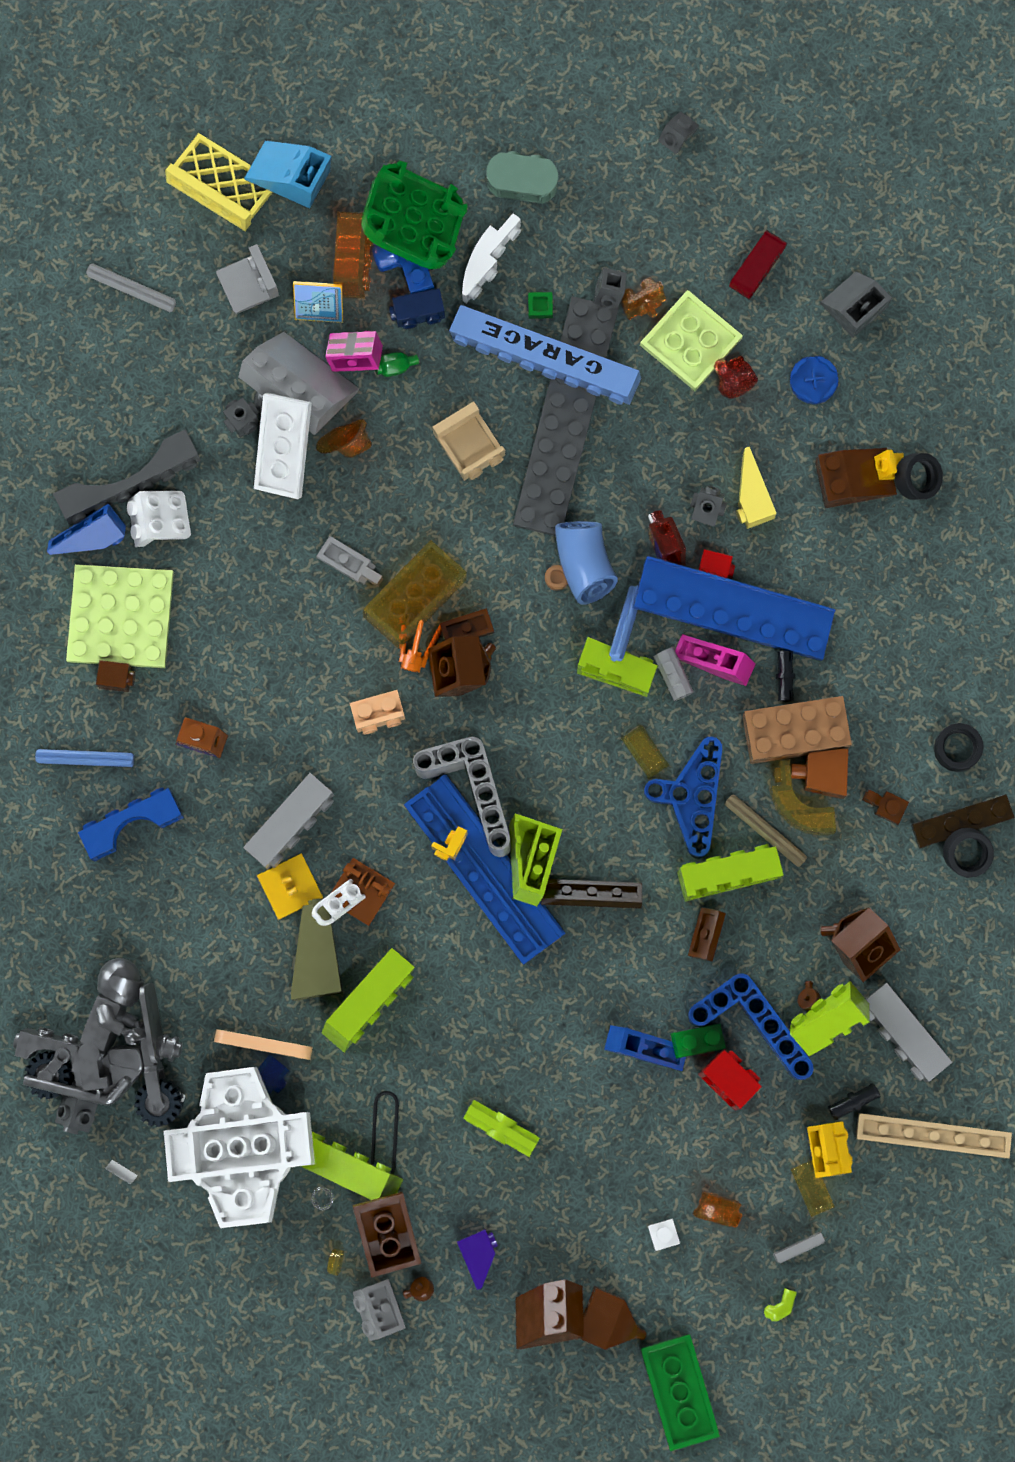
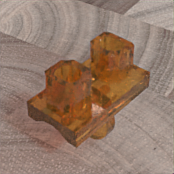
[622,277,666,320]
[692,1191,743,1228]

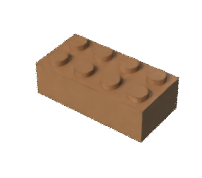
[742,696,852,764]

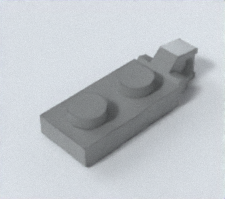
[316,536,383,587]

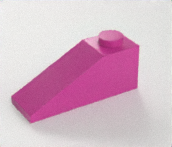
[675,634,755,686]

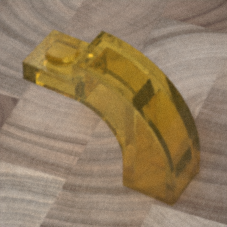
[770,760,836,835]

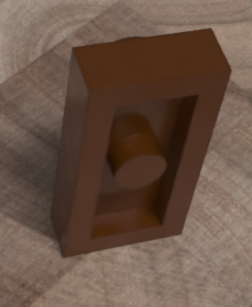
[440,608,494,640]
[688,908,726,962]

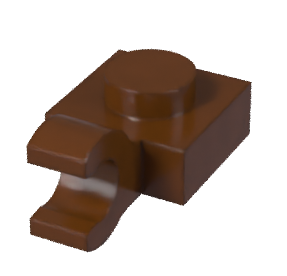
[862,790,909,825]

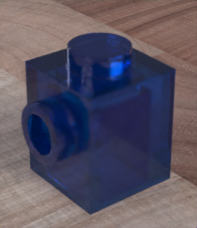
[258,1055,291,1095]

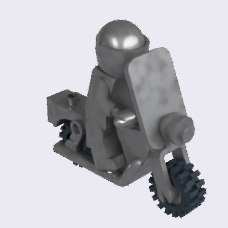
[13,958,184,1127]

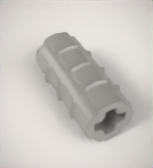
[653,647,694,701]

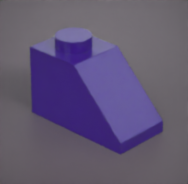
[457,1229,498,1290]

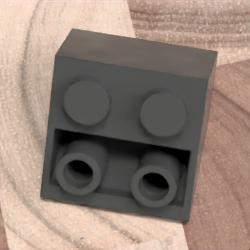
[820,272,892,338]

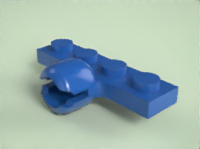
[372,244,434,294]

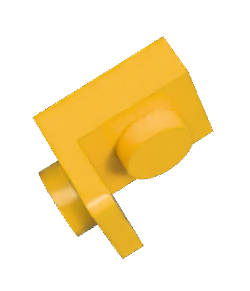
[874,450,904,480]
[431,826,468,861]

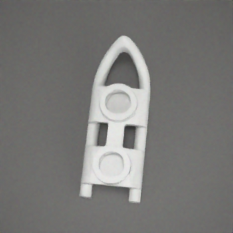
[312,879,366,926]

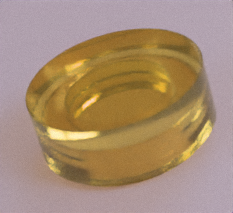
[327,1248,344,1276]

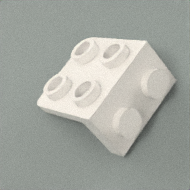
[127,491,191,547]

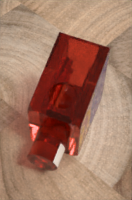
[648,510,686,566]

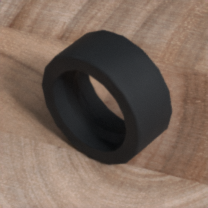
[895,453,943,500]
[934,723,984,772]
[943,828,994,878]

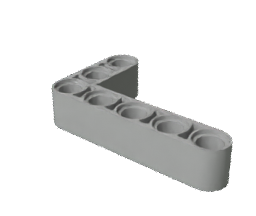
[413,737,511,857]

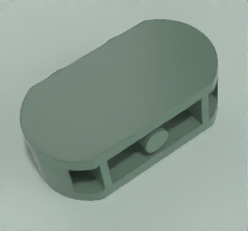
[486,151,558,204]

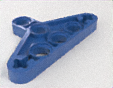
[644,737,722,858]

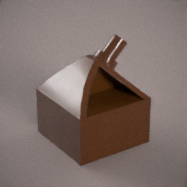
[428,636,496,697]
[821,908,901,982]
[579,1286,646,1350]

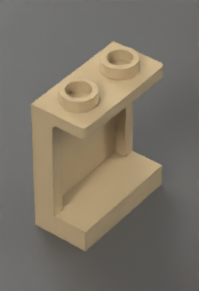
[432,401,505,481]

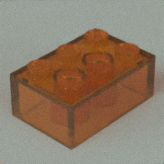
[333,212,373,299]

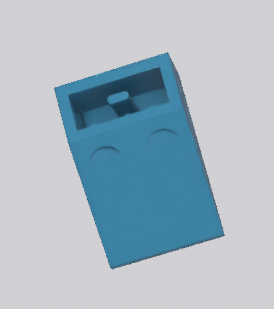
[245,141,331,208]

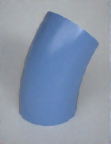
[555,521,618,605]

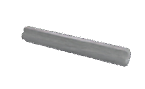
[86,264,176,312]

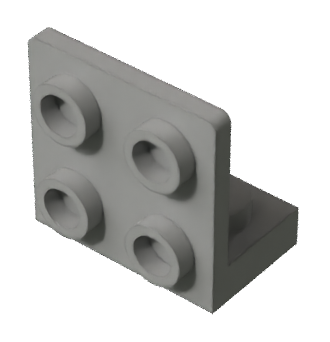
[216,244,279,314]

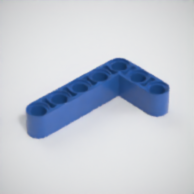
[688,974,813,1080]

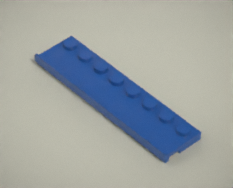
[633,556,836,661]
[404,774,566,965]

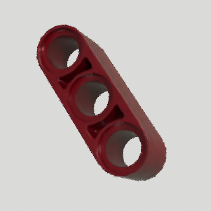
[729,230,787,299]

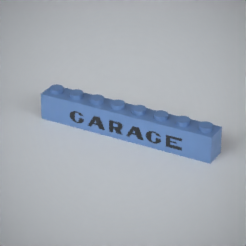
[449,305,641,405]

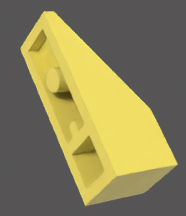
[736,447,776,529]

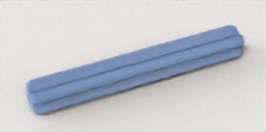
[609,585,638,662]
[35,749,134,767]

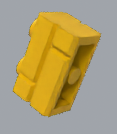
[807,1121,853,1178]

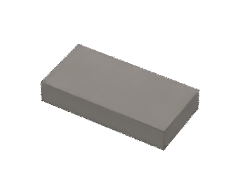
[773,1232,825,1263]

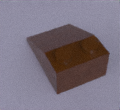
[815,448,897,508]
[352,1192,421,1278]
[516,1279,584,1350]

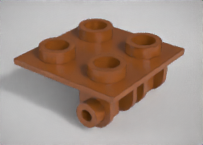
[330,858,395,926]

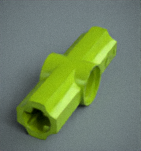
[463,1100,540,1157]

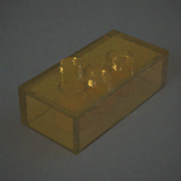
[363,540,467,649]

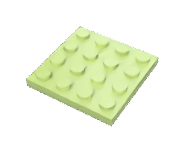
[66,565,174,668]

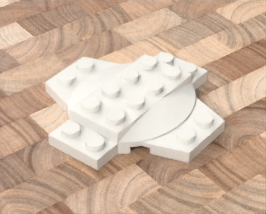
[164,1067,315,1228]

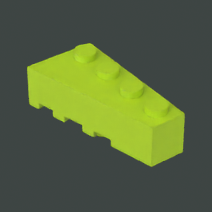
[677,844,784,902]
[322,948,415,1053]
[301,1131,403,1200]

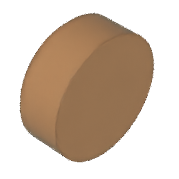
[545,565,568,591]

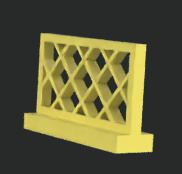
[166,133,273,232]

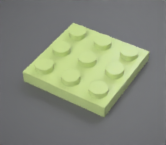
[640,290,743,391]

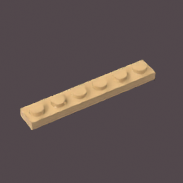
[856,1113,1012,1158]

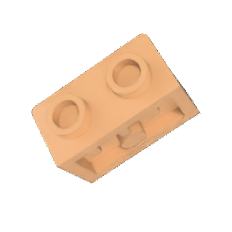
[350,690,405,735]

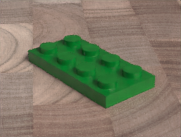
[640,1334,720,1451]

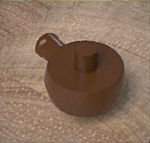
[797,981,821,1012]
[403,1277,434,1302]

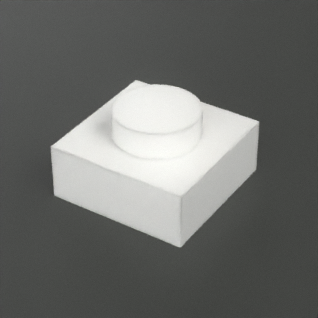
[648,1219,680,1251]

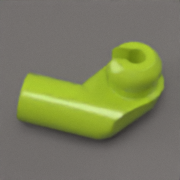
[764,1288,797,1321]

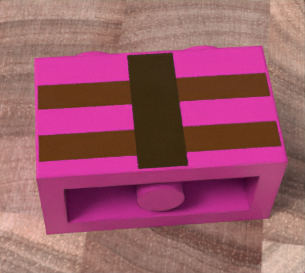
[325,331,383,372]

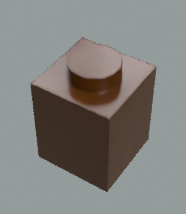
[96,660,135,692]

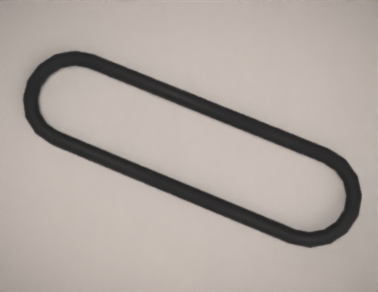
[371,1091,399,1174]

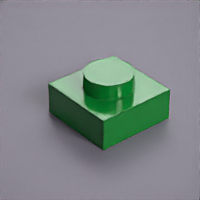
[528,292,553,319]

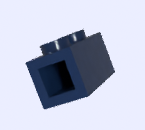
[389,288,445,329]

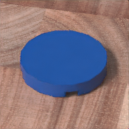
[790,356,838,404]

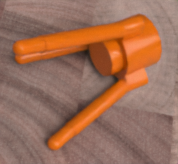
[399,620,442,673]

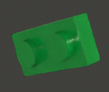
[671,1024,726,1059]

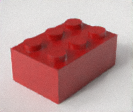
[698,1050,762,1111]

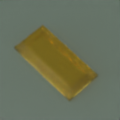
[621,725,669,779]
[790,1160,835,1217]

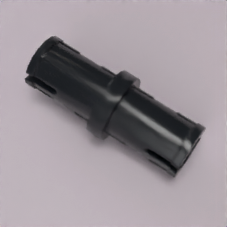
[776,651,795,702]
[828,1083,880,1121]

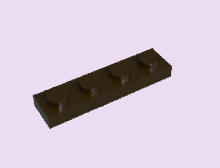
[911,794,1015,849]
[541,879,642,909]

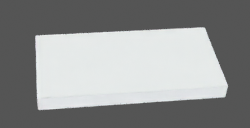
[254,393,312,499]

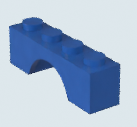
[78,787,184,862]

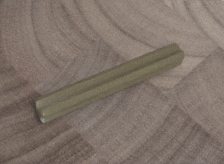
[725,795,807,867]

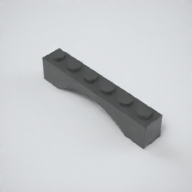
[53,429,201,525]

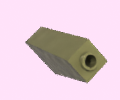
[291,899,343,1001]

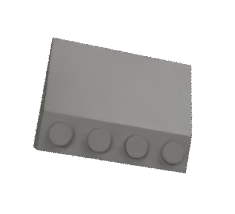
[239,332,359,435]

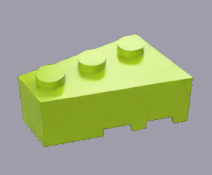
[509,813,562,906]
[790,981,870,1056]

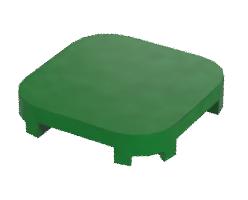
[361,160,467,269]

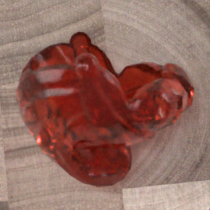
[714,356,759,398]

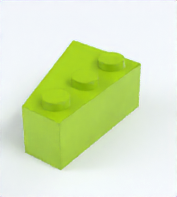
[577,637,658,697]

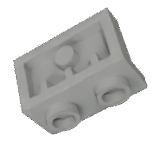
[353,1279,406,1341]

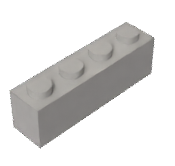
[243,773,334,870]
[866,983,952,1082]

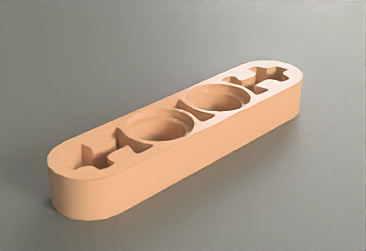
[214,1029,313,1060]

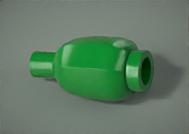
[375,352,419,377]

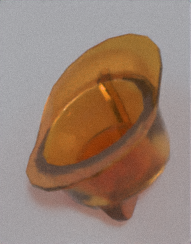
[316,419,372,458]

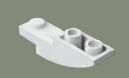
[462,214,521,304]

